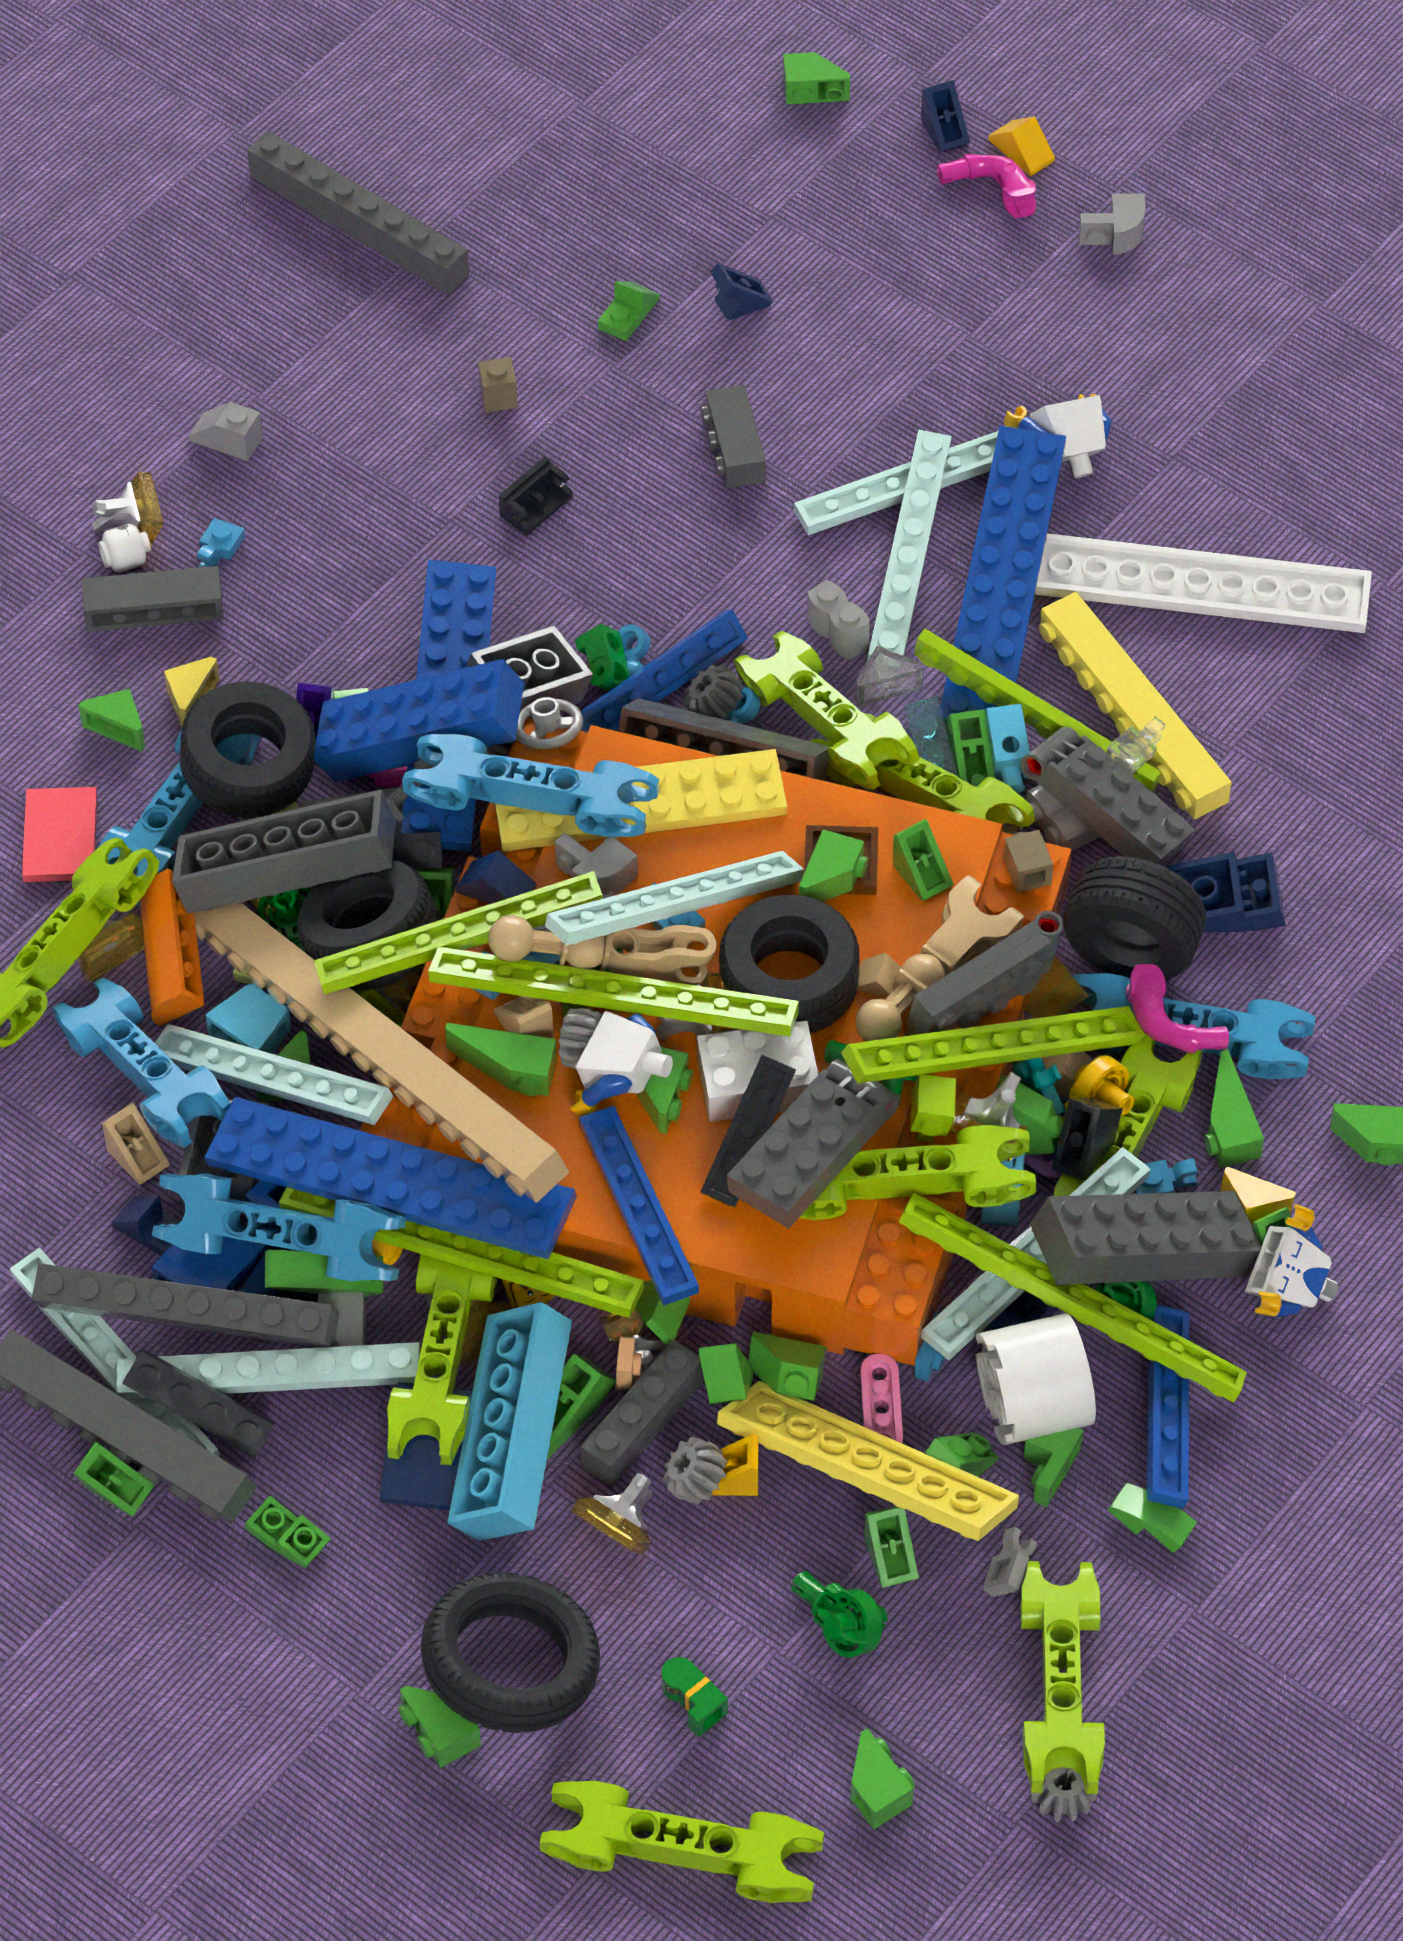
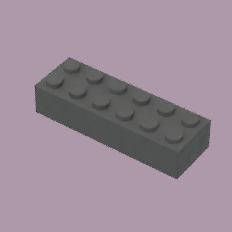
[172,789,396,914]
[1030,1191,1261,1285]

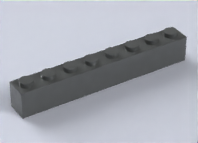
[247,131,469,295]
[31,1263,340,1348]
[0,1329,257,1524]

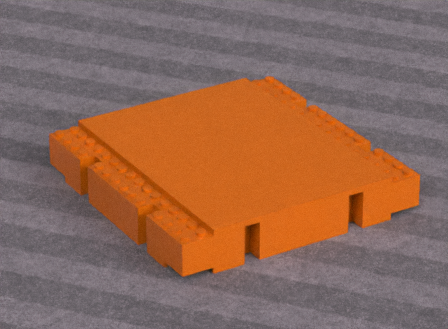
[360,718,1072,1366]

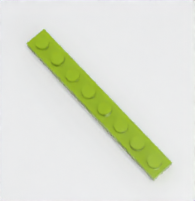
[914,629,1161,792]
[314,871,603,995]

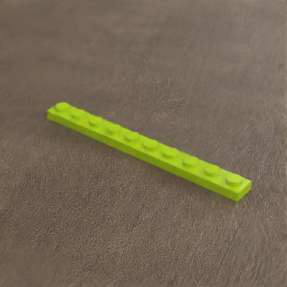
[428,947,799,1037]
[841,1006,1145,1084]
[279,1187,644,1318]
[899,1193,1247,1403]

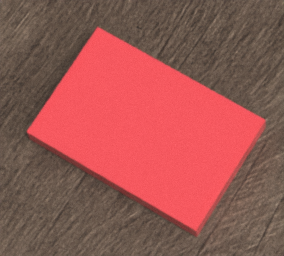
[22,787,98,882]

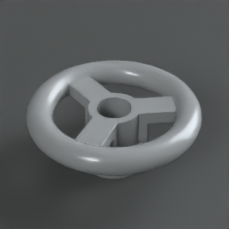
[516,697,583,749]

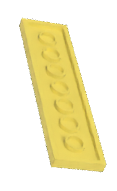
[494,749,787,852]
[717,1381,1019,1541]

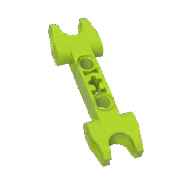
[733,631,920,790]
[810,713,1035,827]
[0,837,160,1048]
[1054,1033,1203,1196]
[799,1125,1036,1220]
[387,1254,497,1466]
[1020,1561,1105,1794]
[539,1780,824,1903]

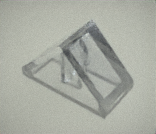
[855,646,924,707]

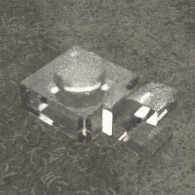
[1106,716,1166,775]

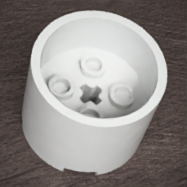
[975,1313,1096,1445]

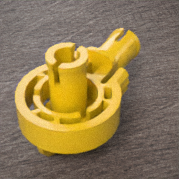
[1057,1055,1135,1146]

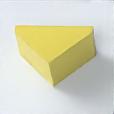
[164,657,220,726]

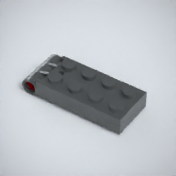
[1021,727,1196,865]
[904,911,1063,1036]
[727,1059,900,1229]

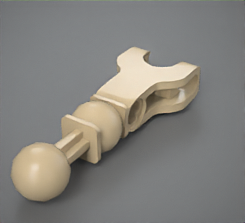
[856,875,1024,1041]
[488,915,717,986]

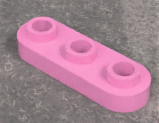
[860,1354,903,1444]

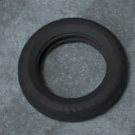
[421,1573,600,1733]

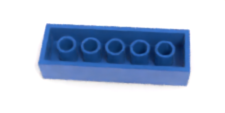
[314,659,524,782]

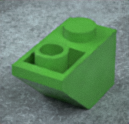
[783,52,850,104]
[635,1046,694,1134]
[925,1432,999,1477]
[397,1686,481,1768]
[851,1728,915,1830]

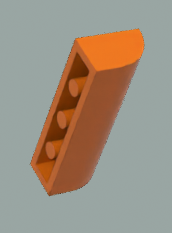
[139,869,205,1026]

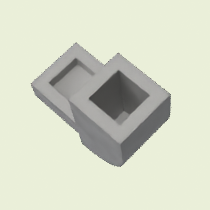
[1079,193,1145,255]
[555,833,638,895]

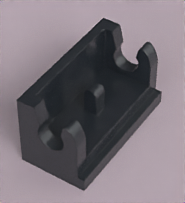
[499,456,573,536]

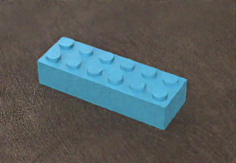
[447,1302,572,1541]

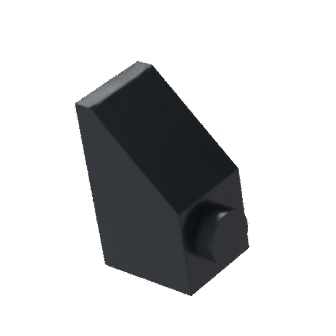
[1052,1097,1123,1180]

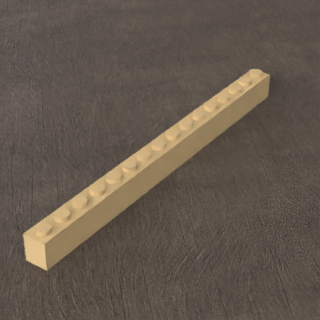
[194,903,569,1203]

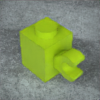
[910,1074,956,1142]

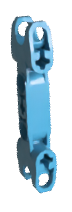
[99,730,262,907]
[402,734,660,837]
[1065,973,1316,1079]
[51,977,231,1148]
[152,1173,406,1281]

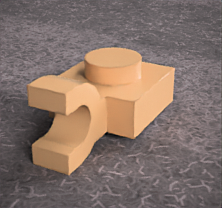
[615,1337,644,1391]

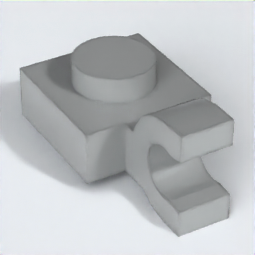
[982,1527,1037,1597]

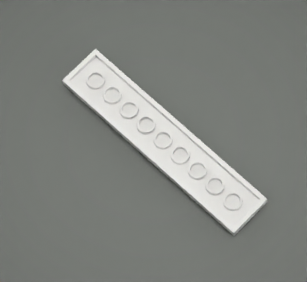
[1035,534,1372,633]

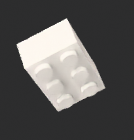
[697,1021,818,1122]

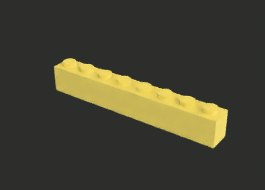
[1039,592,1232,820]

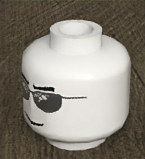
[98,524,151,573]

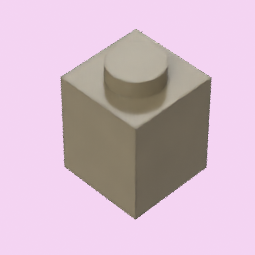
[478,357,518,413]
[1003,830,1053,893]

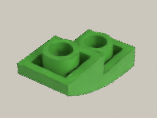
[1107,1483,1197,1553]
[244,1496,331,1568]

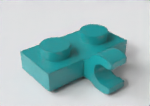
[1013,1058,1065,1116]

